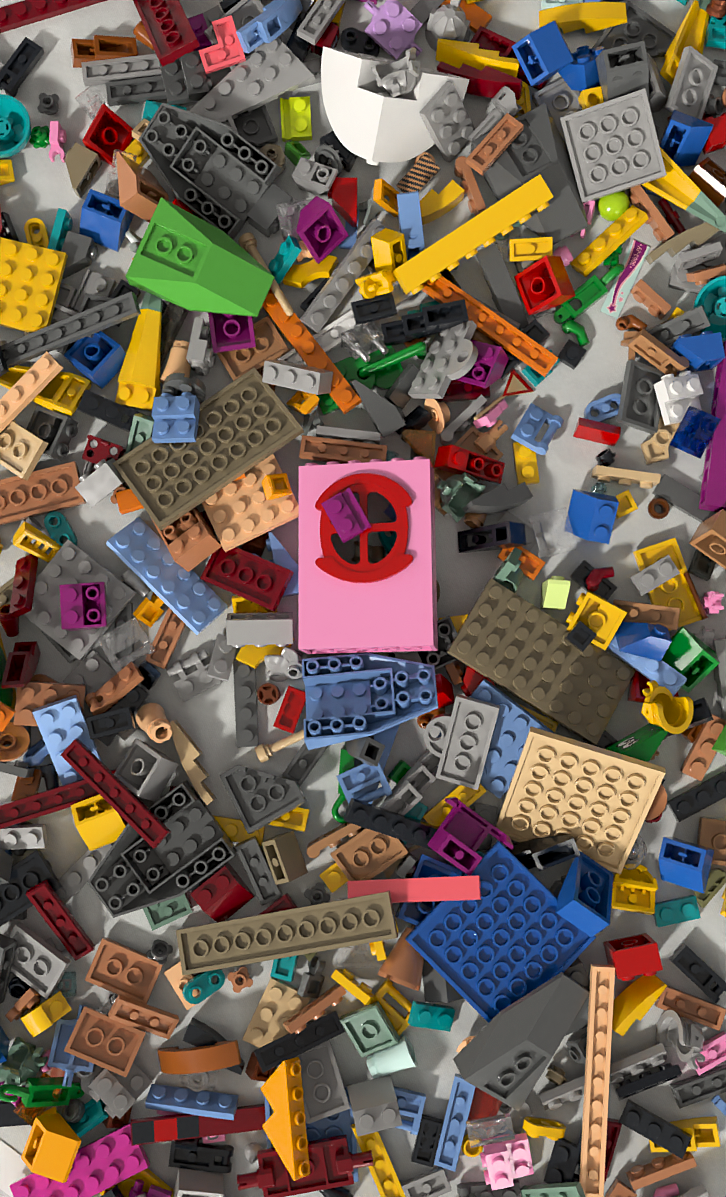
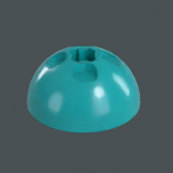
[0,94,31,158]
[693,275,726,341]

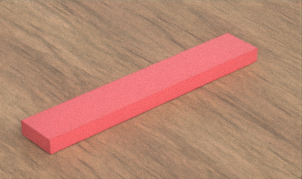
[348,875,481,903]

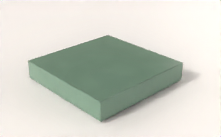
[339,1001,400,1057]

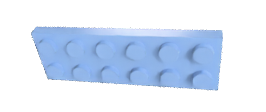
[106,517,229,635]

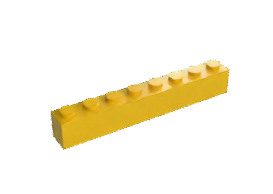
[393,174,554,295]

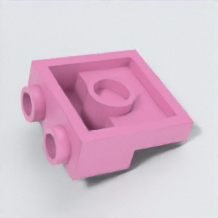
[480,1133,534,1190]

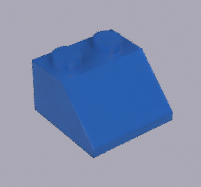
[63,331,126,389]
[564,489,619,544]

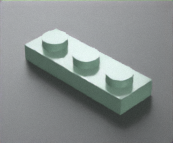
[520,1182,586,1197]

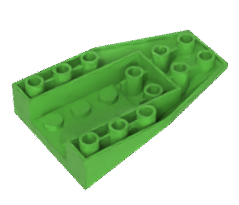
[125,197,275,317]

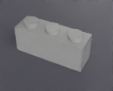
[262,359,333,395]
[226,612,293,648]

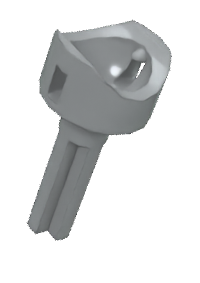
[468,86,522,141]

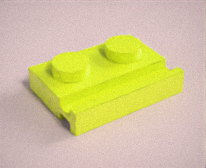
[280,96,312,142]

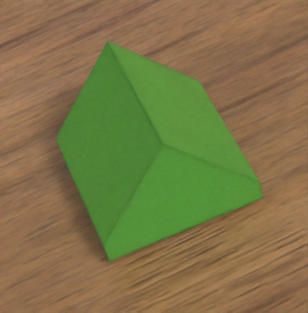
[284,141,311,166]

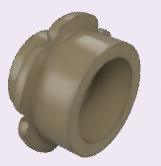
[545,1065,567,1086]

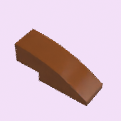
[71,35,138,68]

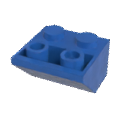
[511,21,575,86]
[558,45,606,91]
[659,110,714,166]
[79,189,134,252]
[669,331,725,373]
[658,837,714,893]

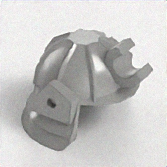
[425,0,470,51]
[371,47,420,97]
[656,1010,706,1069]

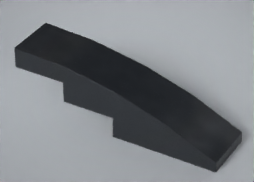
[381,299,469,347]

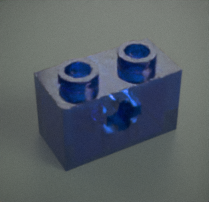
[670,405,721,459]

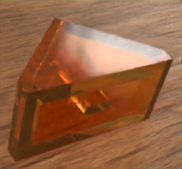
[402,429,436,466]

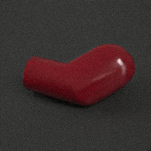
[586,566,614,591]

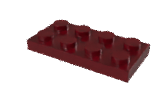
[200,547,294,612]

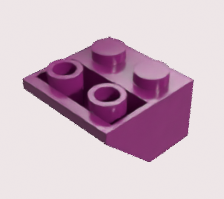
[456,340,509,388]
[59,582,107,631]

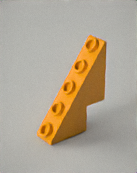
[260,1057,310,1181]

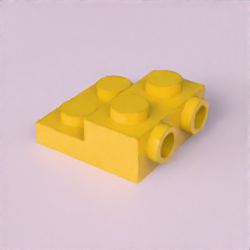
[565,590,627,651]

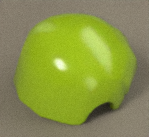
[597,191,630,221]

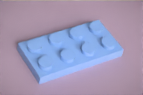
[32,695,103,785]

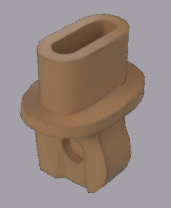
[621,331,640,361]

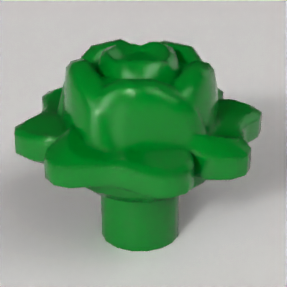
[29,126,50,149]

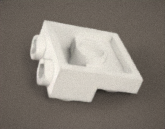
[654,371,704,426]

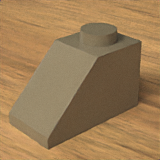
[65,142,102,198]

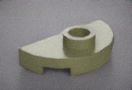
[694,869,726,908]

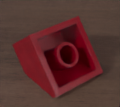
[190,862,255,922]

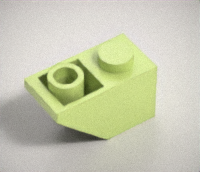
[540,576,570,610]

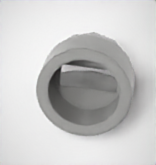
[244,1142,264,1164]

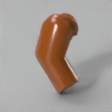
[616,315,648,331]
[417,707,446,729]

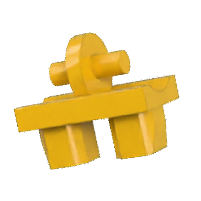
[355,270,396,299]

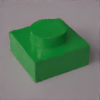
[387,760,411,784]

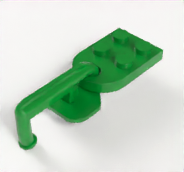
[317,341,428,416]

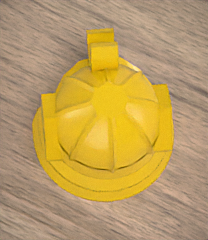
[641,680,694,734]

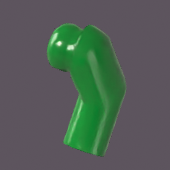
[562,320,590,347]

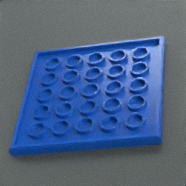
[405,840,596,1023]

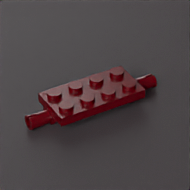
[237,1134,374,1197]

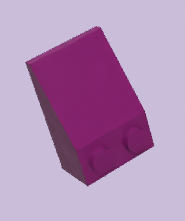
[208,312,256,353]

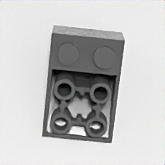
[595,41,649,102]
[393,616,458,670]

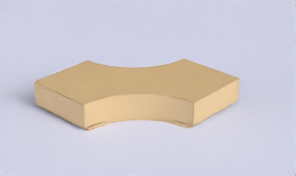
[641,416,683,465]

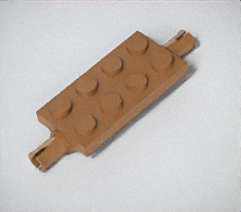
[433,420,508,516]

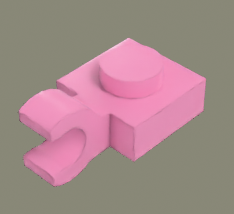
[49,121,67,163]

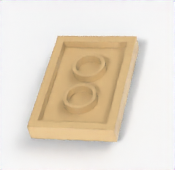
[0,421,49,481]
[242,977,310,1048]

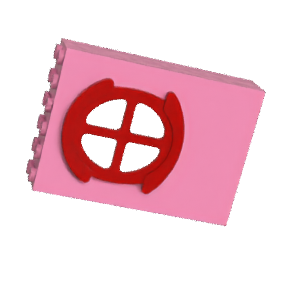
[298,456,438,654]

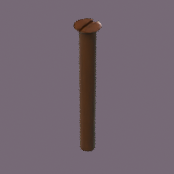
[683,572,709,620]

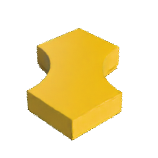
[283,255,339,289]
[236,638,294,669]

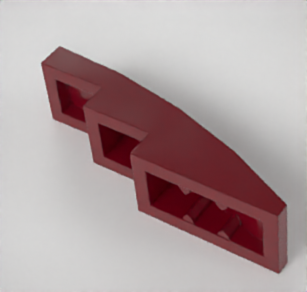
[470,26,551,90]
[437,61,522,100]

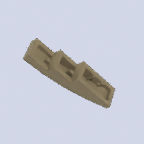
[645,222,719,264]

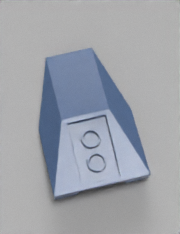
[302,653,438,750]

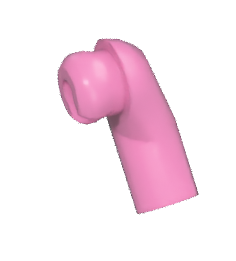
[653,1183,680,1197]

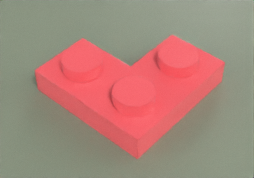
[198,15,246,74]

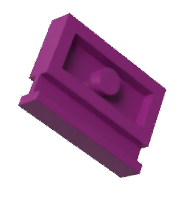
[321,488,372,543]

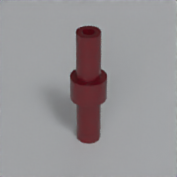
[658,198,686,235]

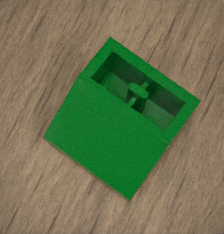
[662,626,720,693]

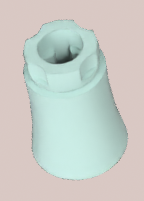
[366,1035,418,1079]

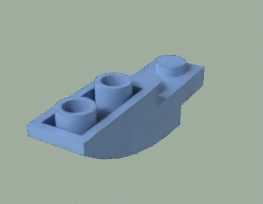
[236,0,303,54]

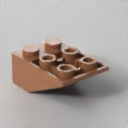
[116,152,169,223]
[151,507,222,572]

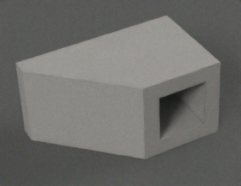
[292,157,338,195]

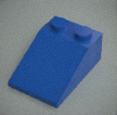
[556,850,613,937]
[395,854,463,926]

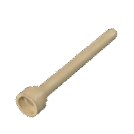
[238,232,294,316]
[255,729,304,763]

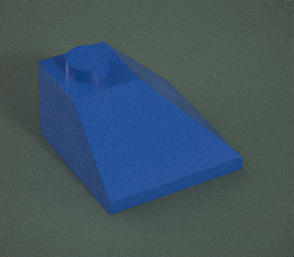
[615,622,672,661]

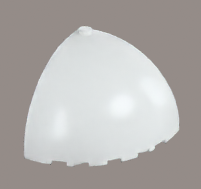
[321,46,469,165]

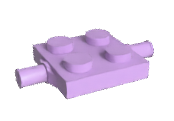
[363,0,423,61]

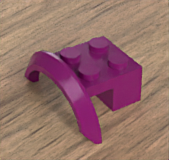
[427,797,513,876]

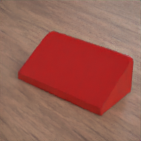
[573,417,621,446]

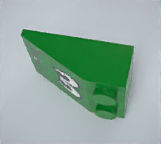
[606,724,668,762]

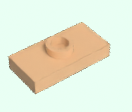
[164,961,199,1010]

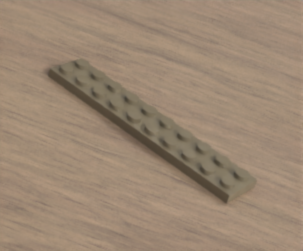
[176,891,398,975]

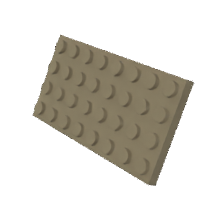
[112,367,304,531]
[447,578,635,745]

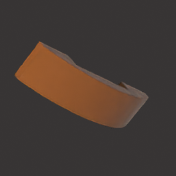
[157,1040,242,1074]

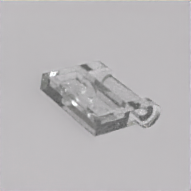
[528,507,577,558]
[97,617,155,673]

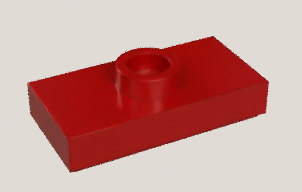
[273,686,306,734]

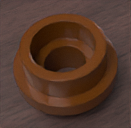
[648,498,670,519]

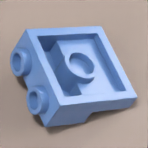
[152,392,200,443]

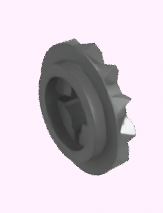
[314,143,344,177]

